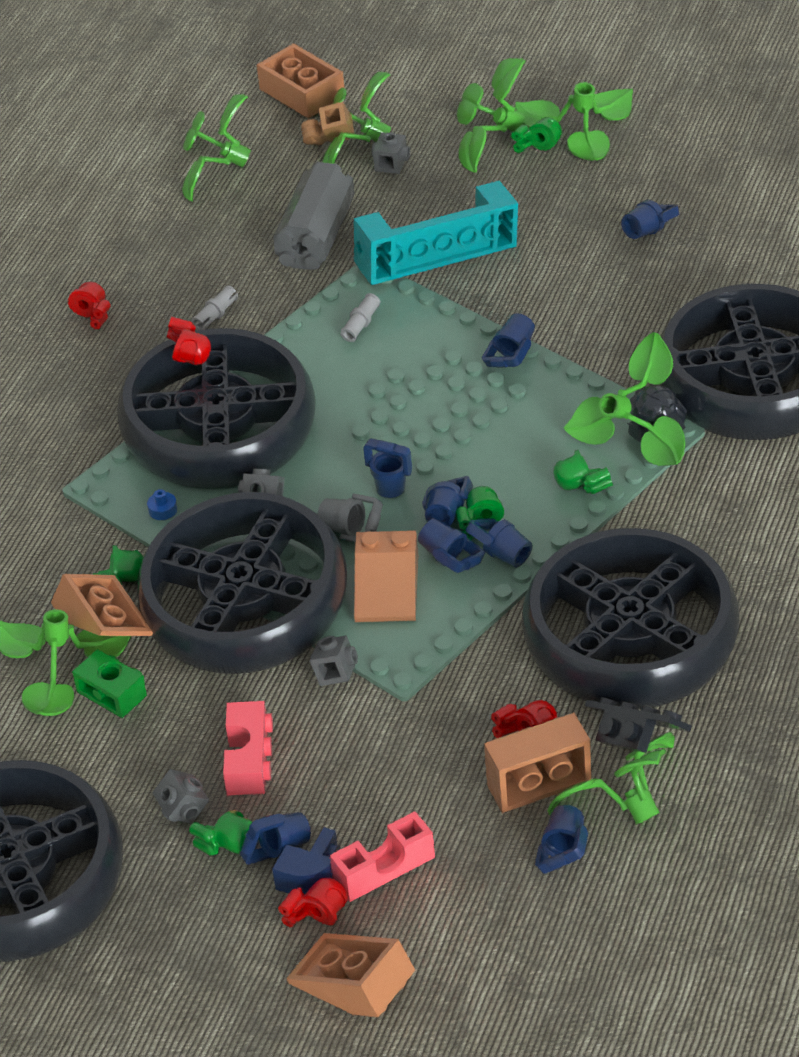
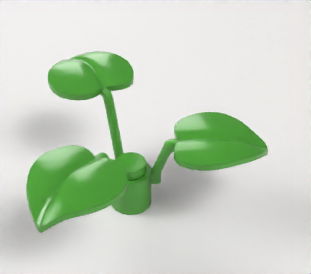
[457,58,526,173]
[322,72,391,164]
[515,82,633,160]
[182,94,251,201]
[564,332,685,466]
[0,609,131,716]
[547,732,675,825]

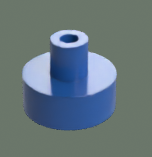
[147,489,178,520]

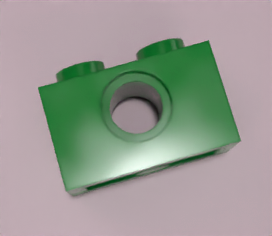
[72,649,147,718]

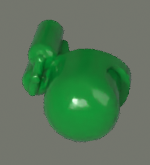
[511,117,562,153]
[553,449,613,494]
[456,486,504,540]
[93,545,144,585]
[189,810,252,856]

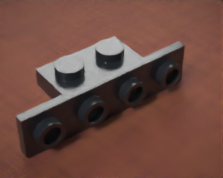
[584,697,692,753]

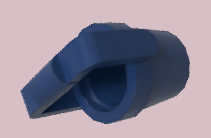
[621,200,680,239]
[482,313,535,368]
[363,438,412,498]
[422,476,473,526]
[418,518,485,573]
[466,518,533,568]
[535,805,588,874]
[240,812,311,865]

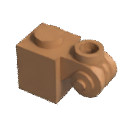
[301,102,355,146]

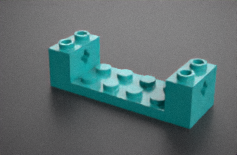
[354,180,518,285]

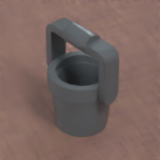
[317,493,383,543]

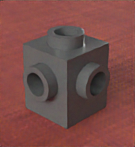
[372,132,410,174]
[238,469,285,496]
[310,635,358,686]
[152,769,209,824]

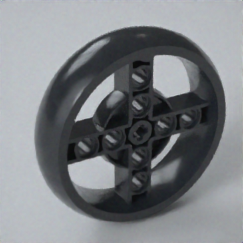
[660,284,799,440]
[117,328,316,489]
[137,492,347,674]
[522,528,740,709]
[0,760,123,962]

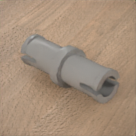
[191,285,238,330]
[340,293,381,342]

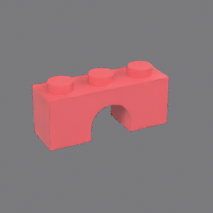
[223,701,273,796]
[330,811,435,902]

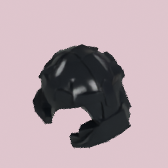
[627,384,687,442]

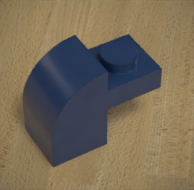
[272,827,341,894]

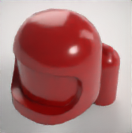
[68,282,111,330]
[167,316,211,365]
[491,700,558,738]
[278,877,347,928]

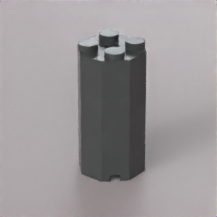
[273,162,355,270]

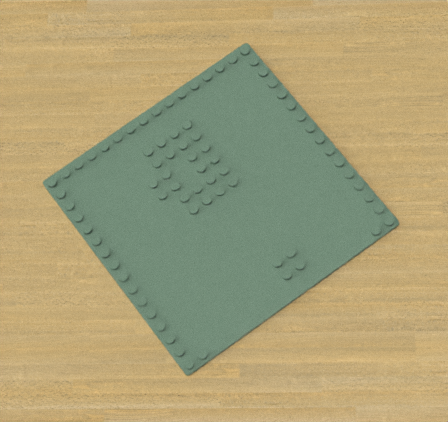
[62,265,705,701]

